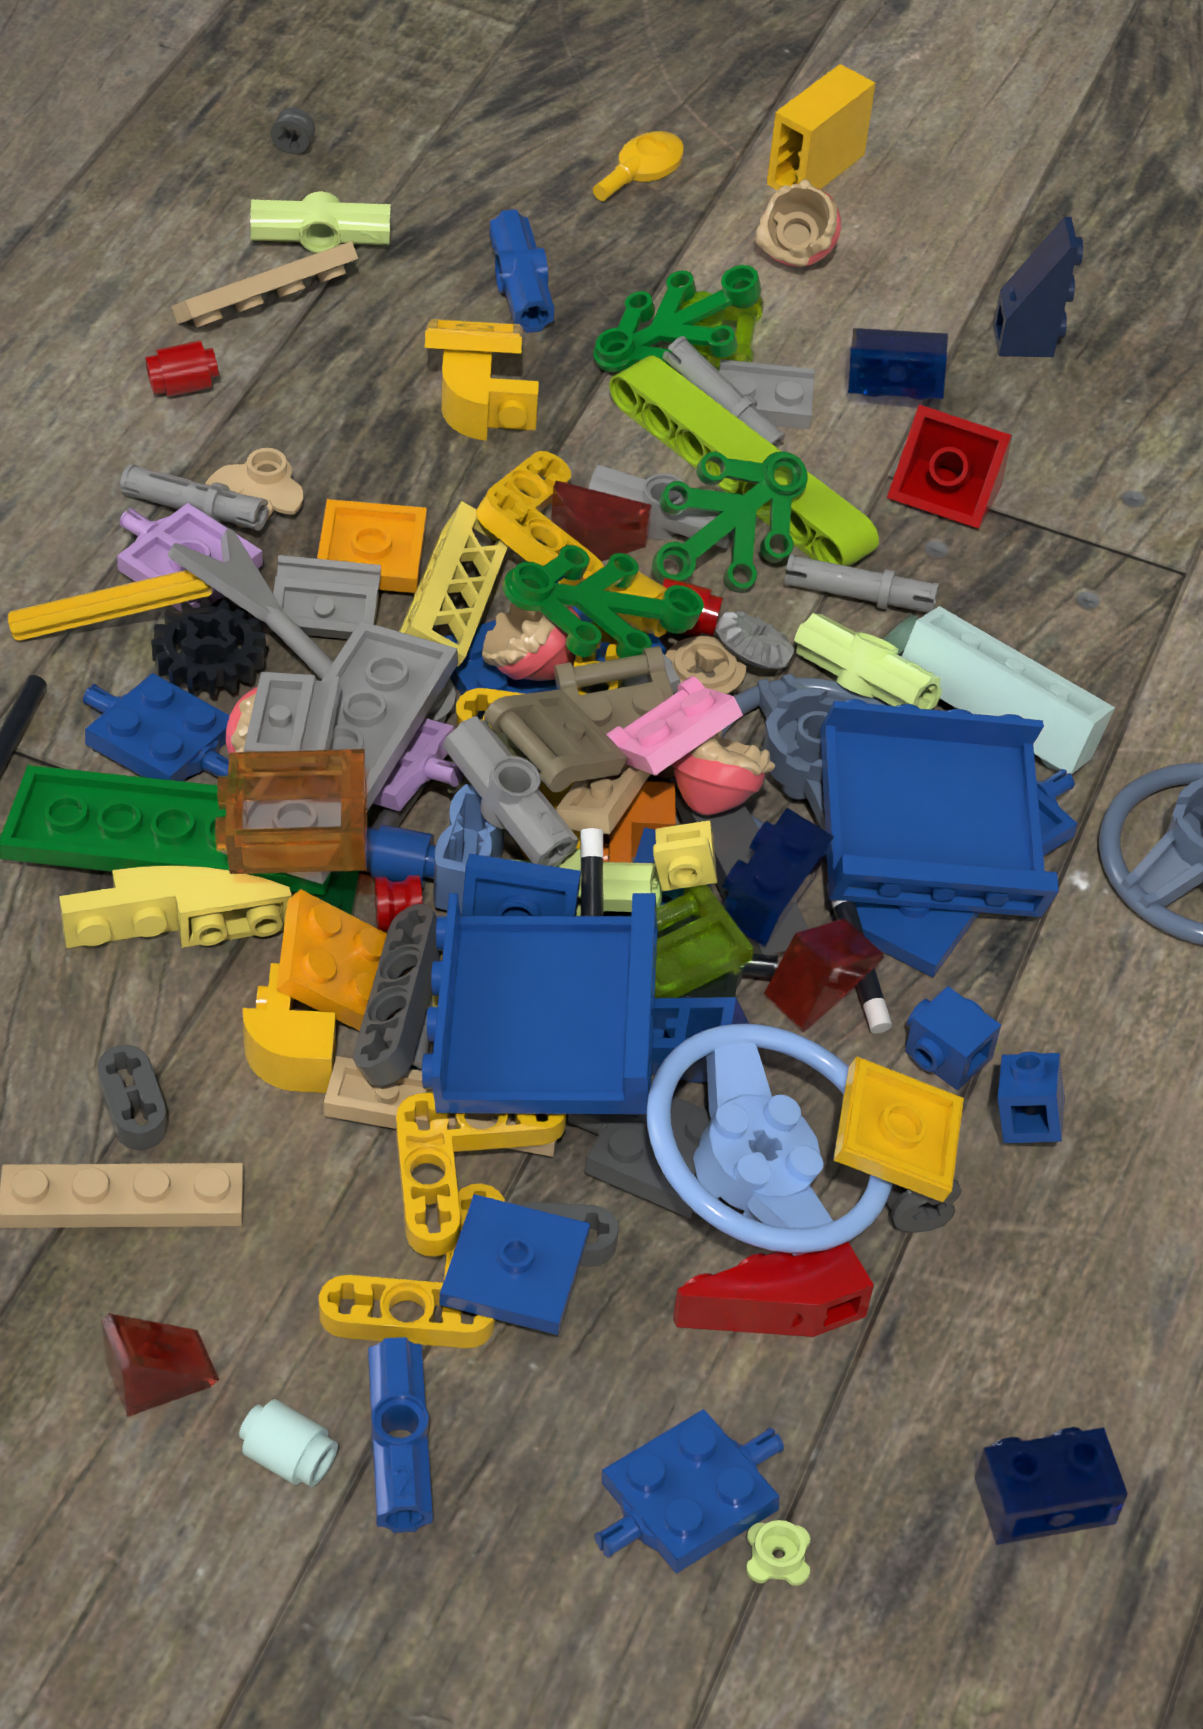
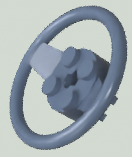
[721,674,889,858]
[1099,763,1203,945]

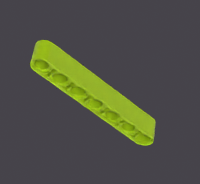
[609,356,879,566]

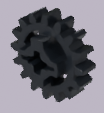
[151,598,266,697]

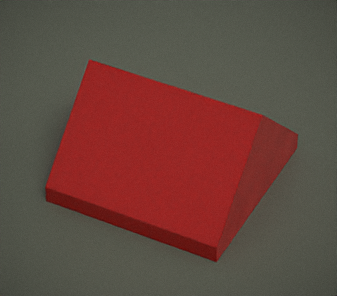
[887,405,1012,529]

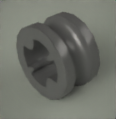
[271,107,315,154]

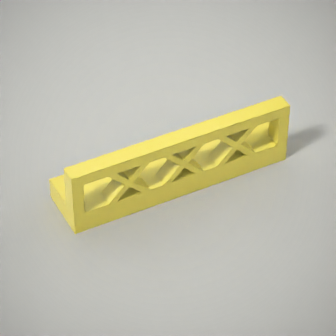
[399,501,508,667]

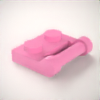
[606,676,743,775]

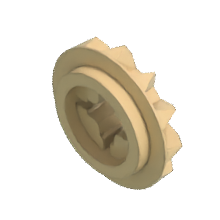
[666,636,746,695]

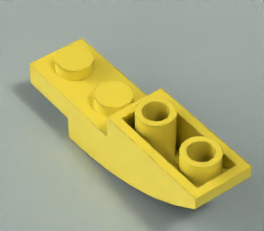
[59,866,292,948]

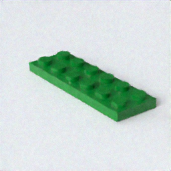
[0,765,332,895]

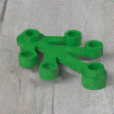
[593,265,761,372]
[652,451,808,592]
[502,545,704,658]

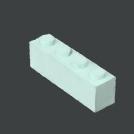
[902,606,1115,775]

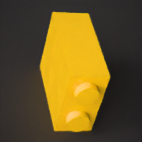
[766,64,876,191]

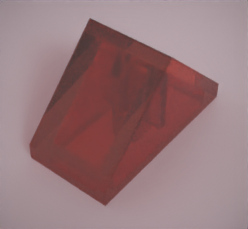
[551,480,652,562]
[764,918,885,1033]
[101,1313,219,1417]

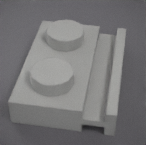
[719,359,815,430]
[270,555,382,639]
[244,672,341,770]

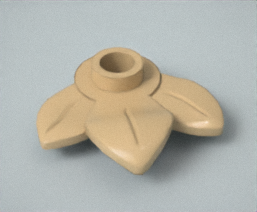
[205,448,303,528]

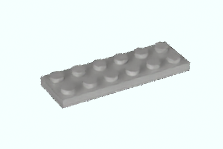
[219,621,458,884]

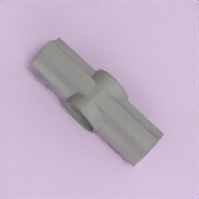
[585,464,734,549]
[443,716,579,867]

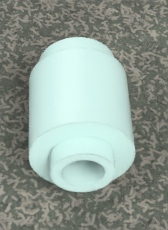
[239,1399,338,1487]

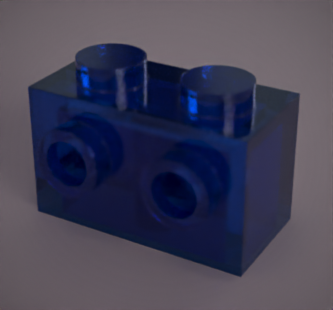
[848,328,948,399]
[718,808,834,947]
[975,1427,1128,1545]

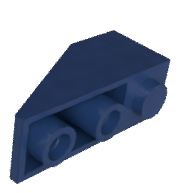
[993,217,1083,357]

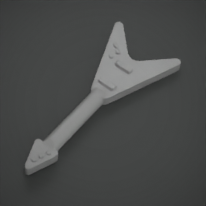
[167,529,333,679]

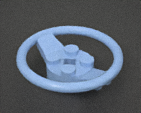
[646,1024,893,1256]

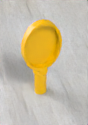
[593,131,684,201]

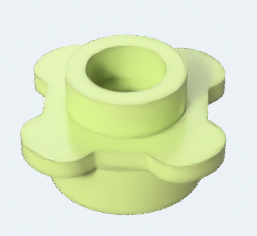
[746,1520,810,1586]

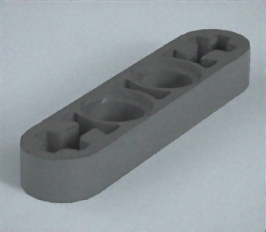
[353,904,442,1086]

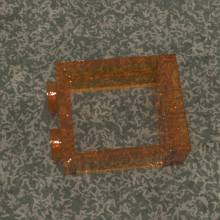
[215,749,367,874]

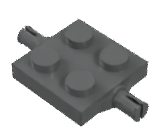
[568,1096,711,1219]

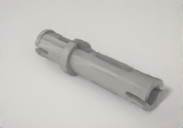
[662,336,785,447]
[120,464,269,531]
[784,554,939,613]

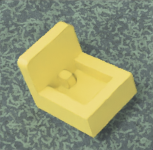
[653,820,717,891]

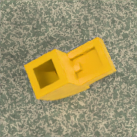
[441,349,539,441]
[243,963,336,1093]

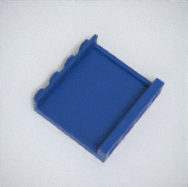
[820,699,1059,917]
[422,893,658,1114]

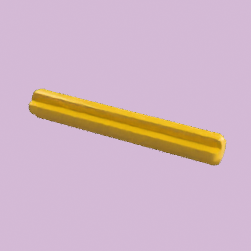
[8,570,213,641]

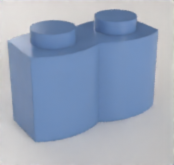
[433,784,505,914]

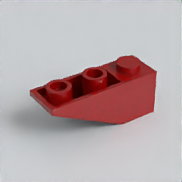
[673,1242,874,1337]

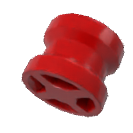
[374,875,423,932]

